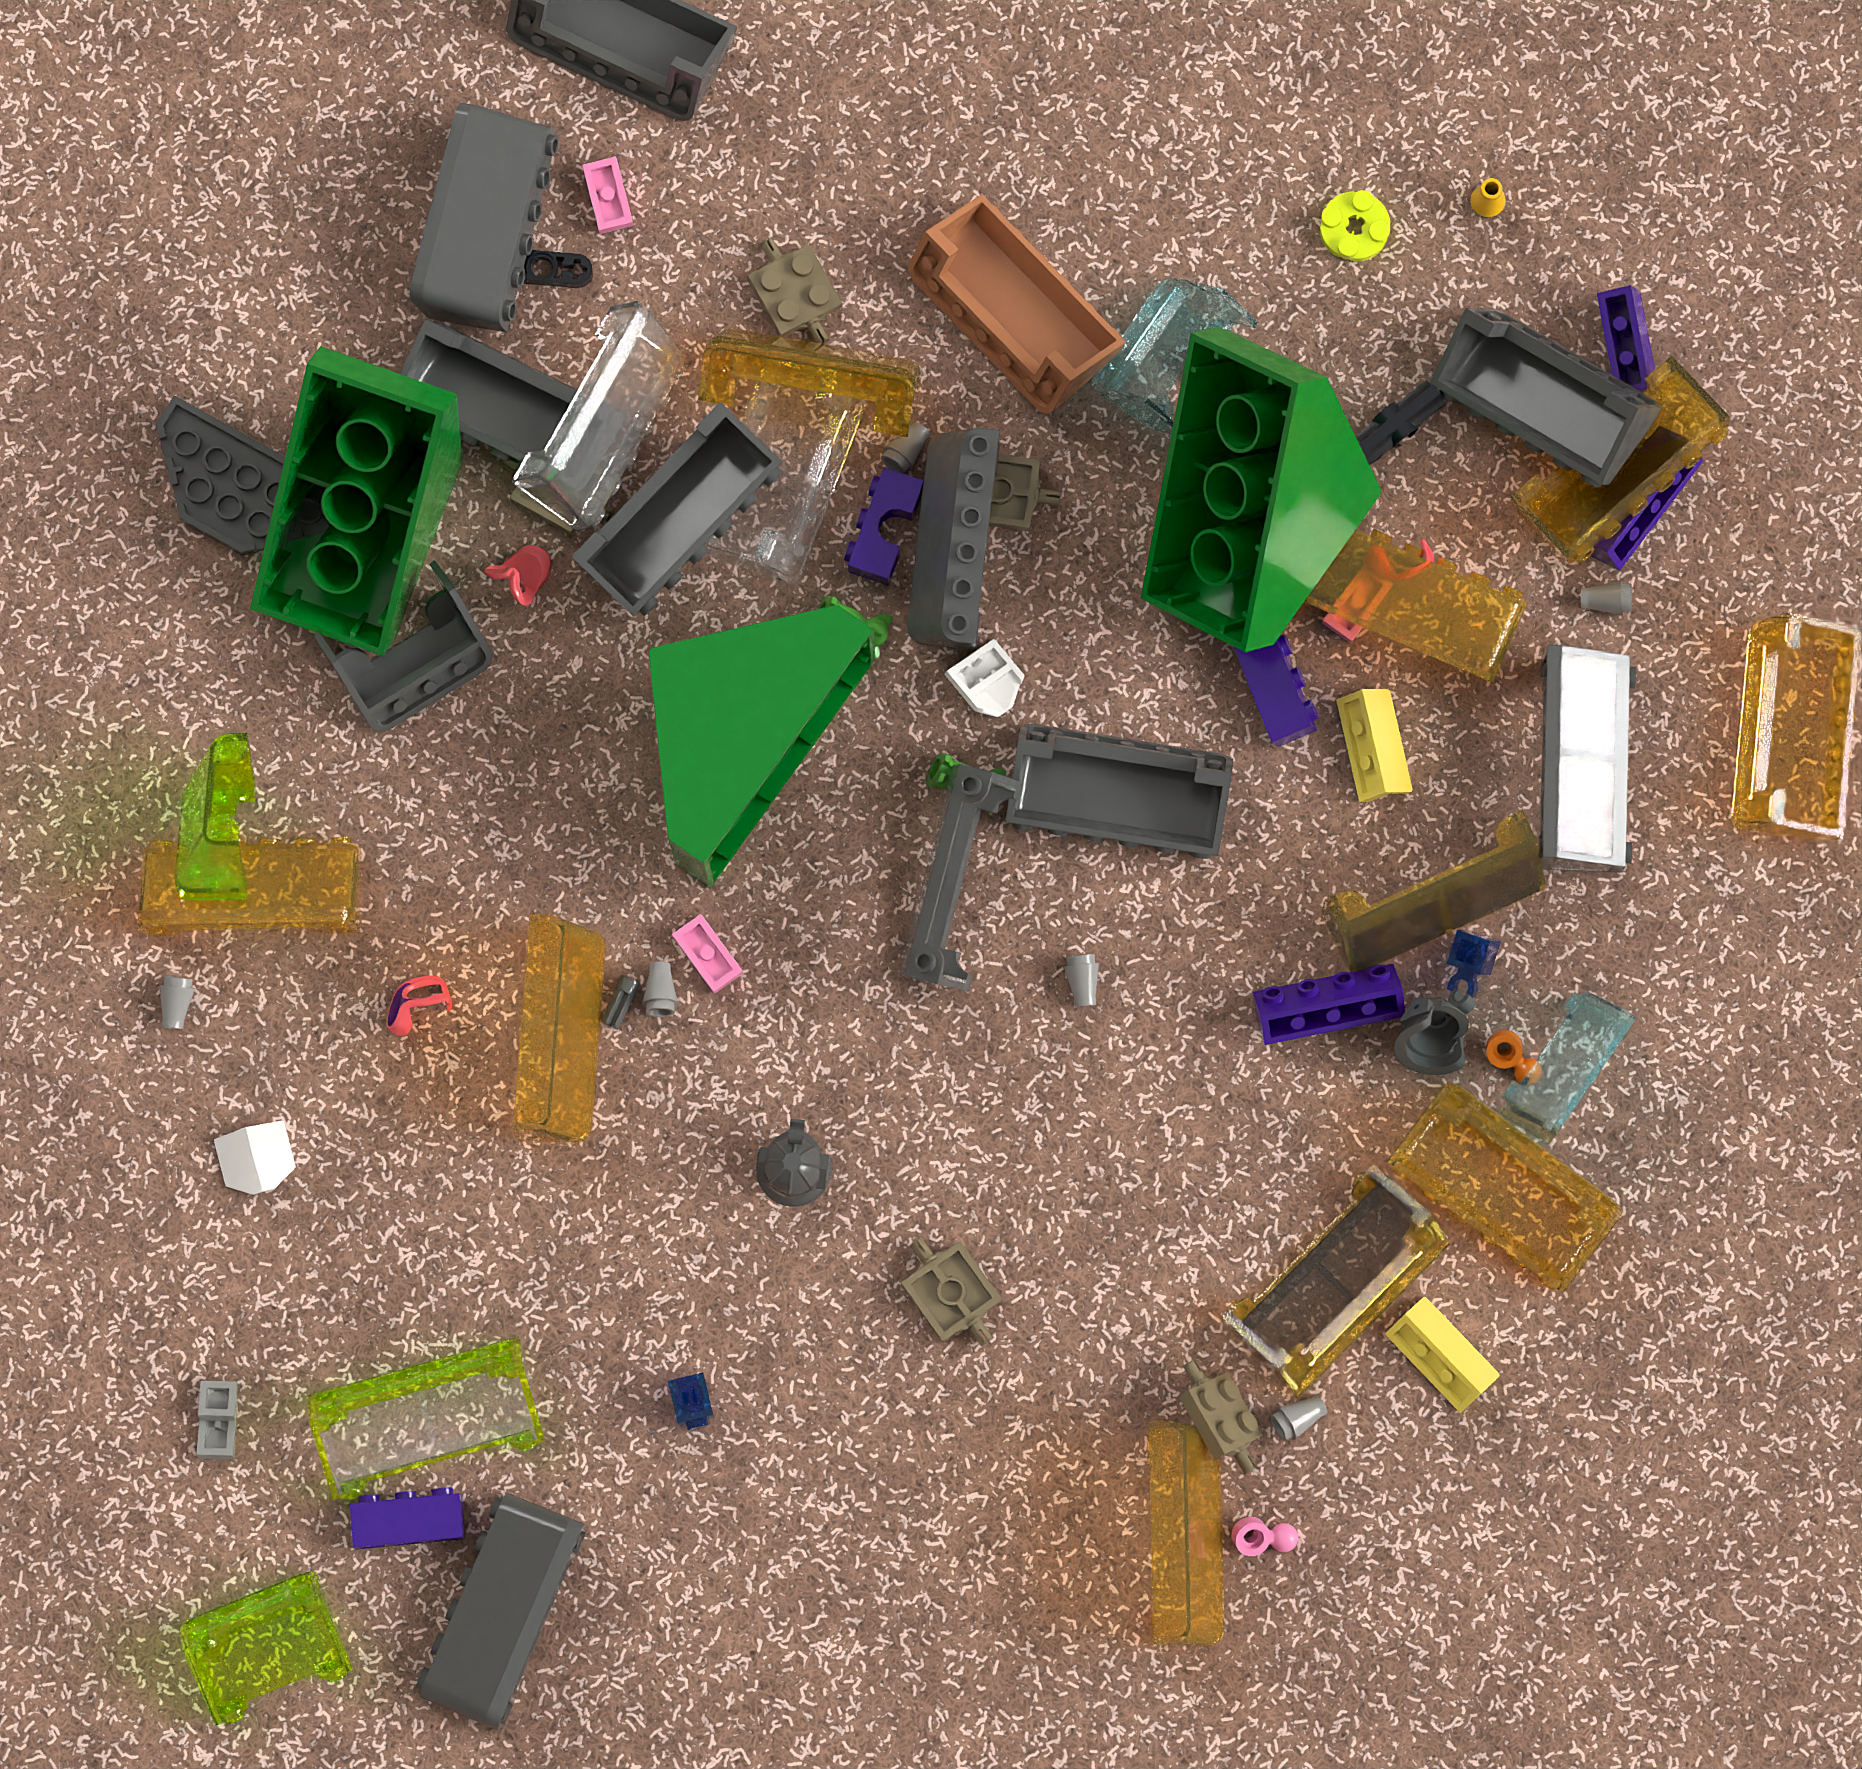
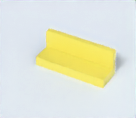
[1336,689,1413,802]
[1385,1297,1500,1413]

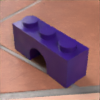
[844,467,924,586]

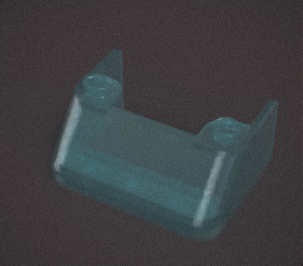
[1092,277,1259,434]
[1499,990,1637,1148]

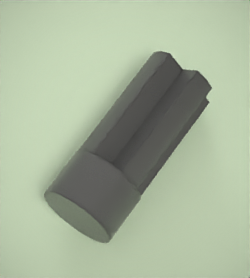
[601,975,641,1030]

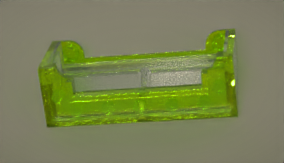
[308,1336,545,1500]

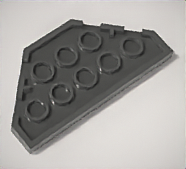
[156,395,330,556]

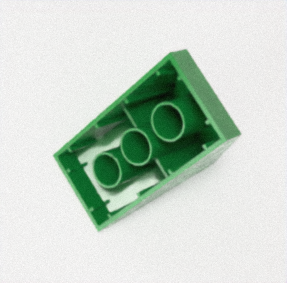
[1140,326,1381,652]
[250,346,463,656]
[649,605,876,888]

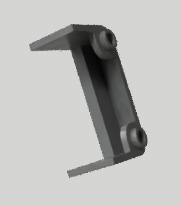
[313,561,493,732]

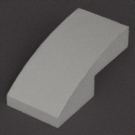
[196,1381,238,1460]

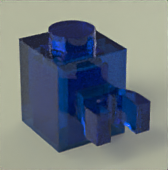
[1446,930,1501,998]
[668,1372,715,1431]

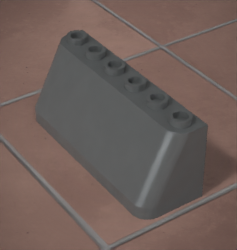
[506,0,737,121]
[410,103,559,332]
[1430,308,1662,487]
[400,319,625,492]
[571,402,783,617]
[907,428,1000,651]
[1005,724,1233,859]
[416,1493,589,1732]

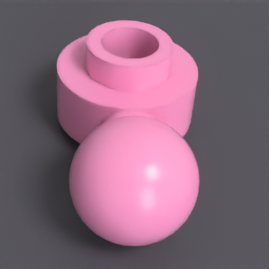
[1231,1517,1298,1556]

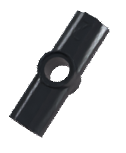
[1356,380,1446,465]

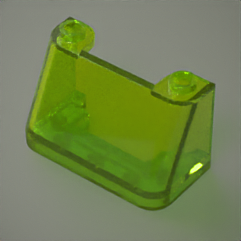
[174,733,256,900]
[180,1571,353,1726]

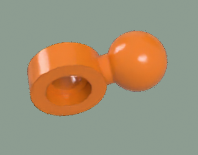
[1486,1030,1543,1086]

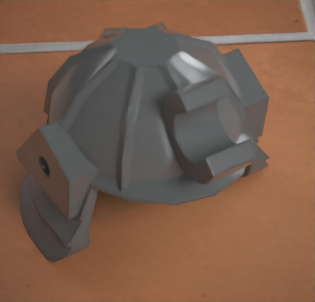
[1394,988,1477,1075]
[756,1118,833,1207]

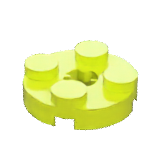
[1320,190,1390,262]

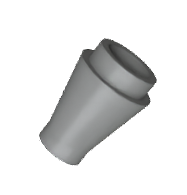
[881,422,930,474]
[1581,580,1632,616]
[1063,954,1099,1007]
[642,961,678,1017]
[159,976,195,1029]
[1271,1395,1327,1441]

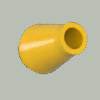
[1471,178,1506,217]

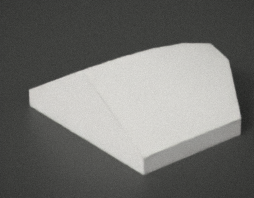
[944,639,1024,717]
[214,1120,296,1195]

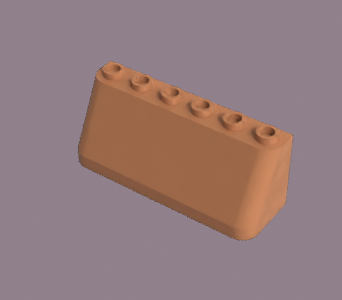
[908,194,1126,414]

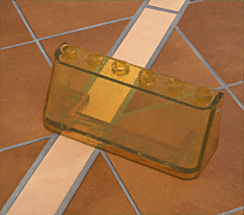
[698,328,922,437]
[1510,356,1730,563]
[1304,527,1528,682]
[1732,612,1862,841]
[138,837,361,937]
[513,913,606,1144]
[1387,1082,1623,1293]
[1146,1421,1224,1648]

